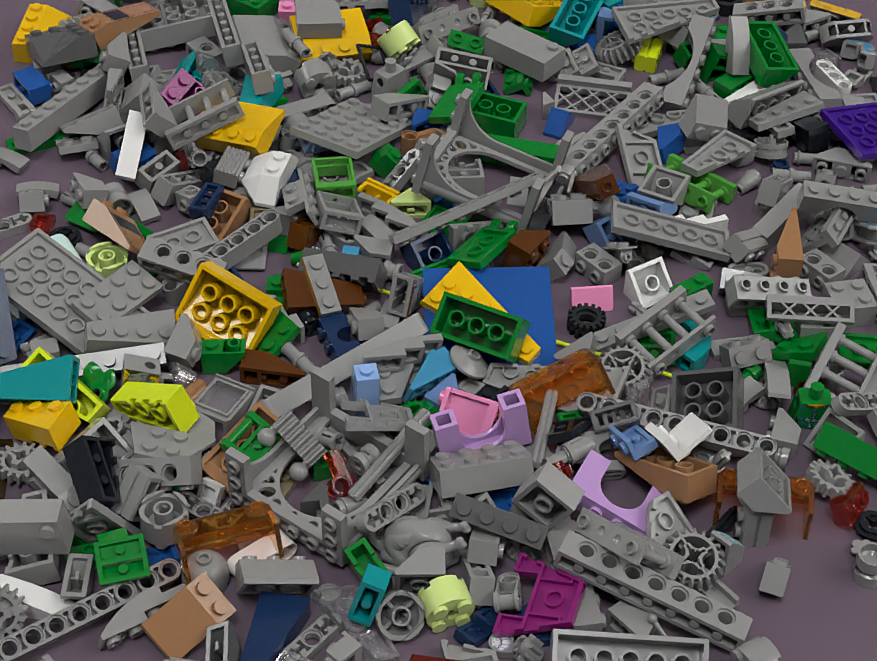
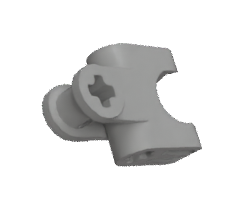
[555,431,626,481]

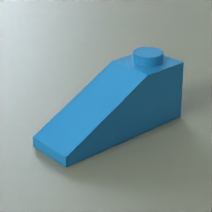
[403,347,458,402]

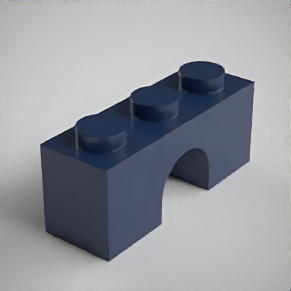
[316,312,361,361]

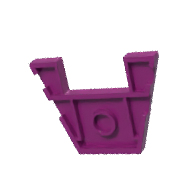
[492,553,586,638]

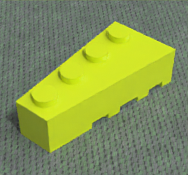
[21,347,111,423]
[110,381,200,432]

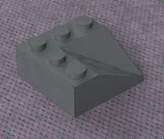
[25,23,98,67]
[670,366,744,441]

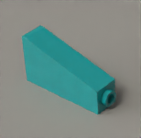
[240,73,284,107]
[0,355,80,404]

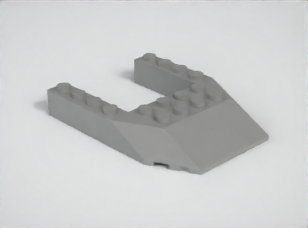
[127,0,244,82]

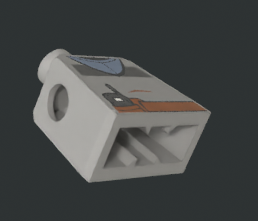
[387,272,424,318]

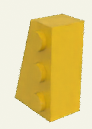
[3,400,81,452]

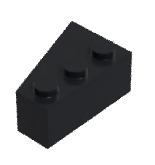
[787,115,829,154]
[62,435,120,509]

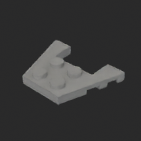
[339,395,413,432]

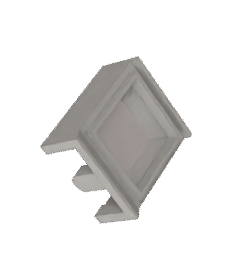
[194,373,255,437]

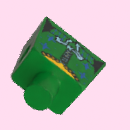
[787,382,833,430]

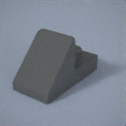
[300,482,330,518]

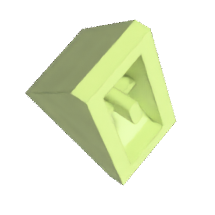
[391,188,431,218]

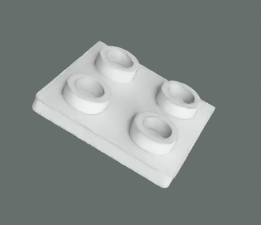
[644,412,712,462]

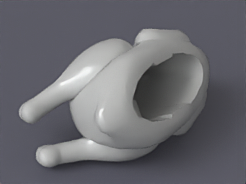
[366,516,471,568]

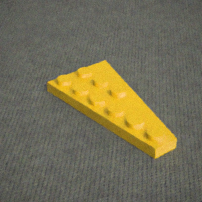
[422,261,541,365]

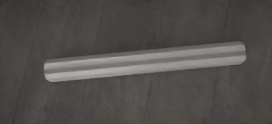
[531,389,558,469]
[348,408,431,501]

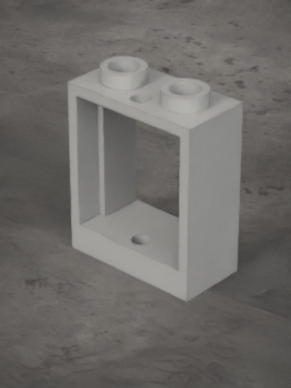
[315,190,364,235]

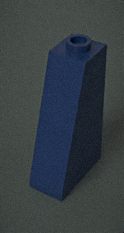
[240,591,311,661]

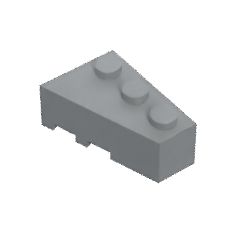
[433,46,493,92]

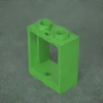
[311,156,357,201]

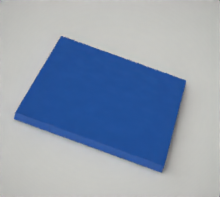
[422,267,558,374]

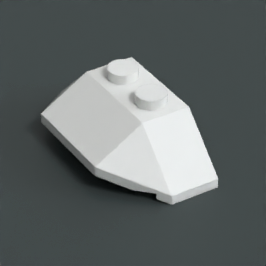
[242,151,298,209]

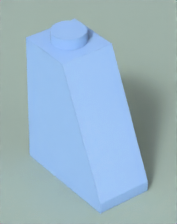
[350,363,380,417]

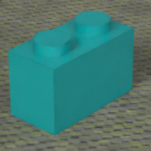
[346,563,392,627]

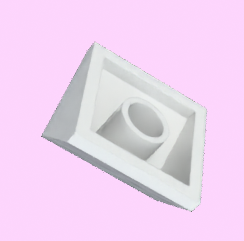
[623,256,673,308]

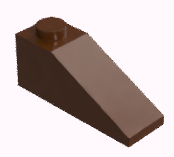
[286,216,325,252]
[239,349,306,388]

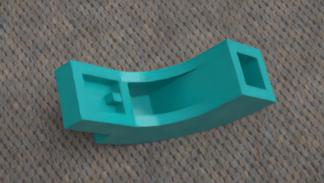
[667,319,711,371]

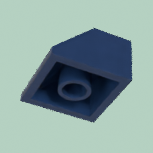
[399,228,454,271]

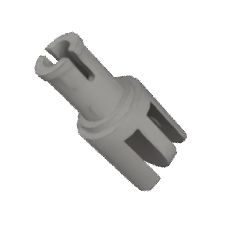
[543,436,596,467]

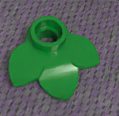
[78,361,117,403]

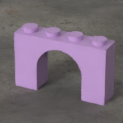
[429,388,532,453]
[572,450,663,536]

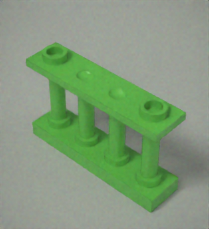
[644,153,738,214]

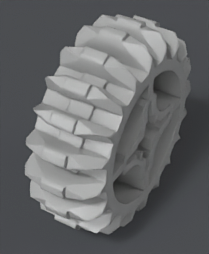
[594,29,643,66]
[593,344,653,400]
[662,527,726,593]

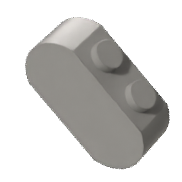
[818,18,874,48]

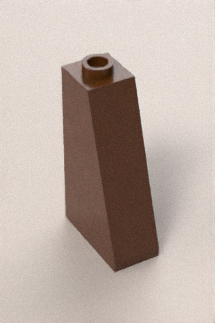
[572,164,621,200]
[280,268,367,316]

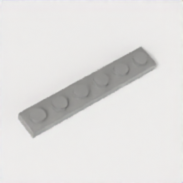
[594,289,716,353]

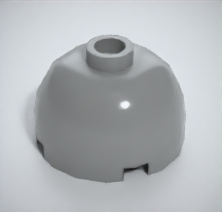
[180,549,230,593]
[374,589,425,641]

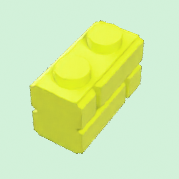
[632,37,664,73]

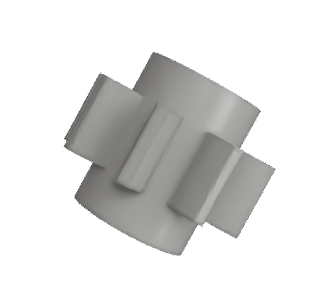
[512,633,544,661]

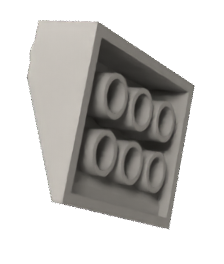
[231,15,302,74]

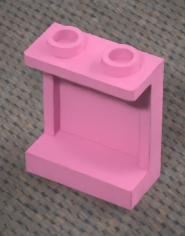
[438,386,499,435]

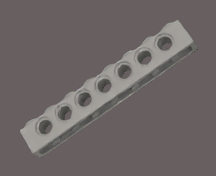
[564,82,665,176]
[553,530,753,651]

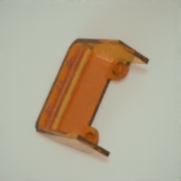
[508,348,616,434]
[712,468,814,540]
[173,501,284,583]

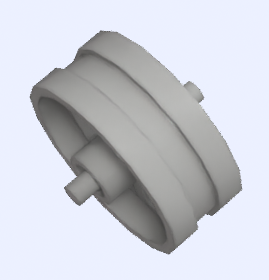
[753,134,789,161]

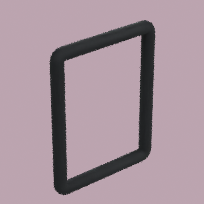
[356,44,386,82]

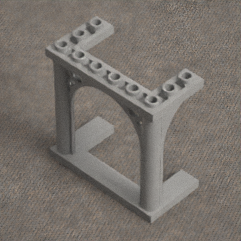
[411,88,574,231]
[225,366,430,567]

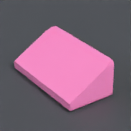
[569,285,613,311]

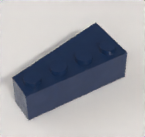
[388,0,429,27]

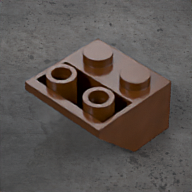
[501,230,551,267]

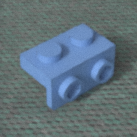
[608,424,659,461]

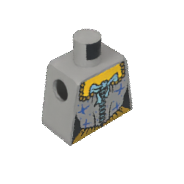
[120,354,173,388]

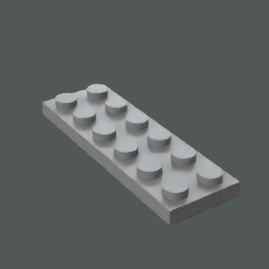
[610,200,731,262]

